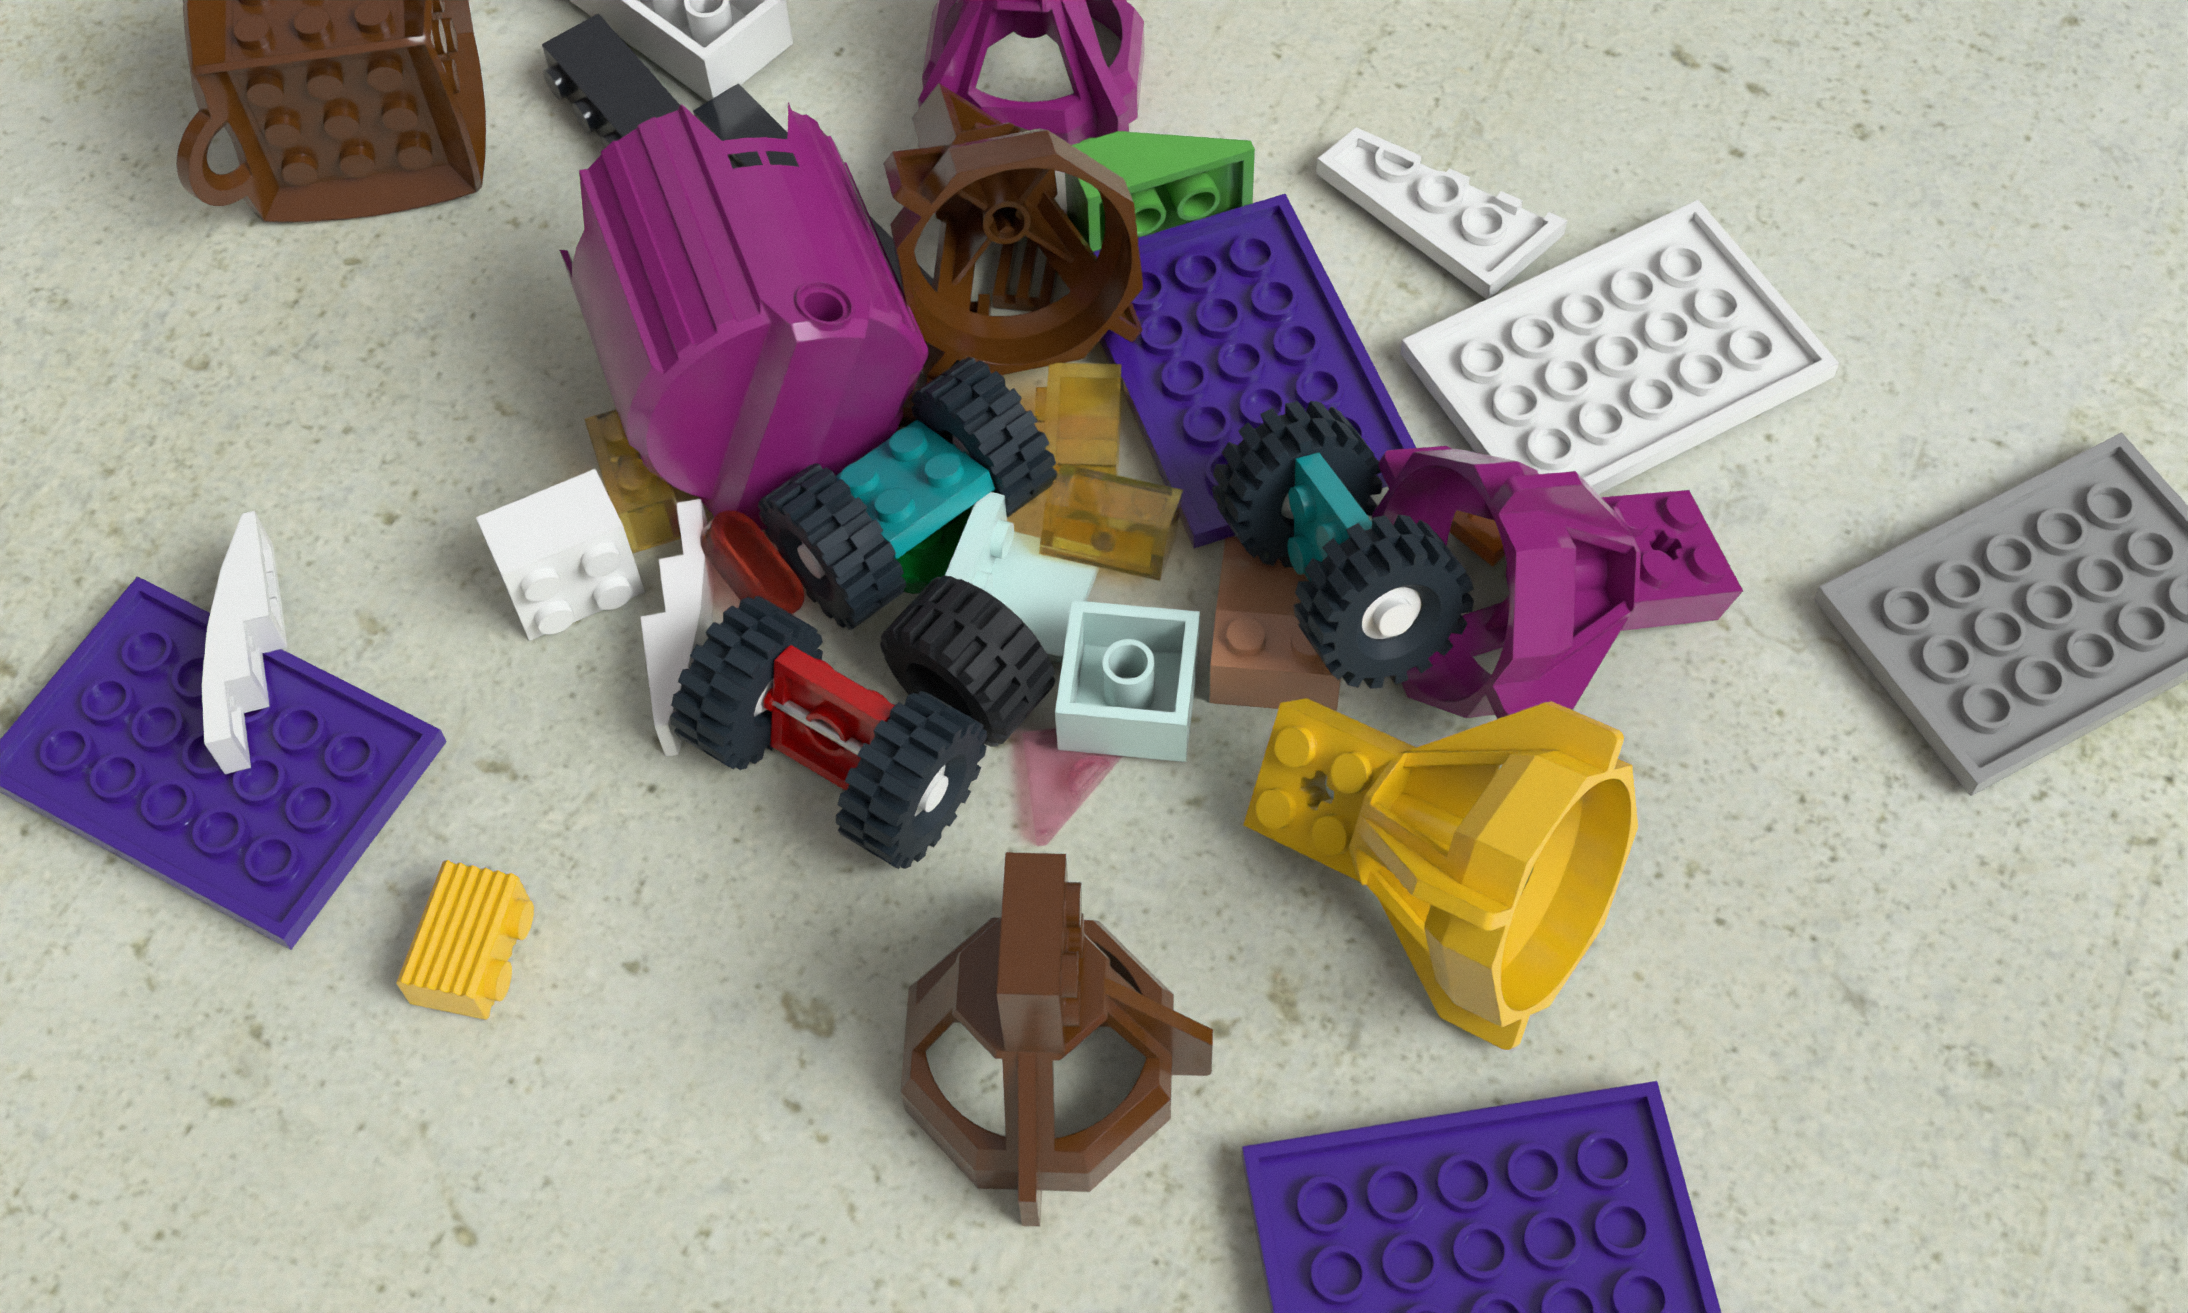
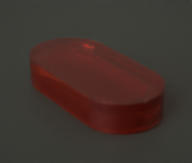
[700,510,804,615]

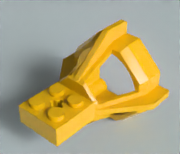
[1243,698,1638,1050]

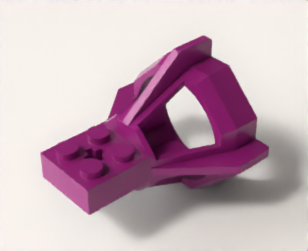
[918,0,1144,145]
[1372,446,1743,719]

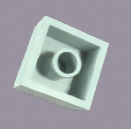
[1055,600,1200,762]

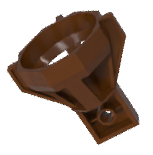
[883,83,1143,380]
[900,852,1213,1227]

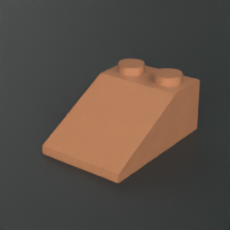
[1209,536,1341,711]

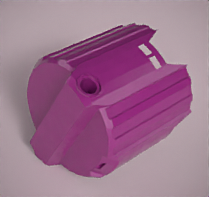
[559,102,928,532]

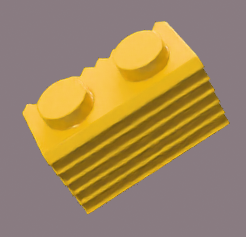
[396,860,534,1020]

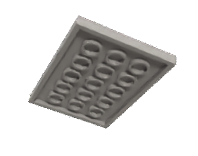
[1814,432,2188,796]

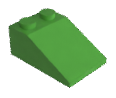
[1065,131,1255,251]

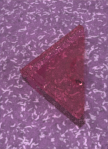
[1022,728,1123,846]

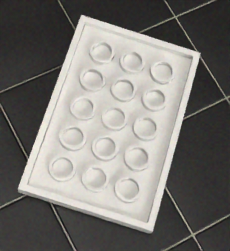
[1400,200,1839,494]

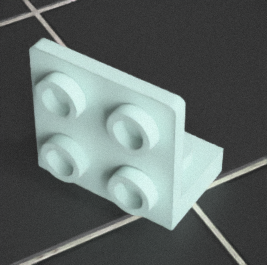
[945,492,1101,662]

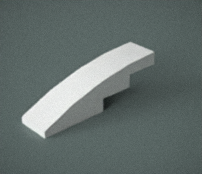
[640,499,714,757]
[202,511,288,774]

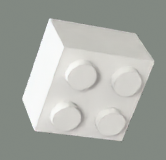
[476,469,645,641]

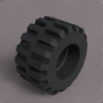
[880,575,1056,747]

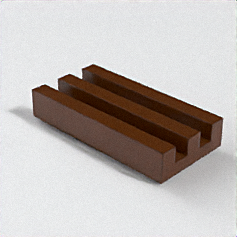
[992,209,1068,312]

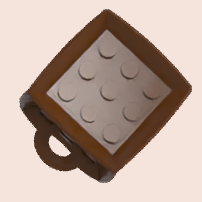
[176,0,486,222]

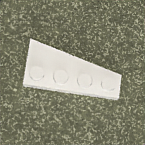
[1316,127,1567,300]

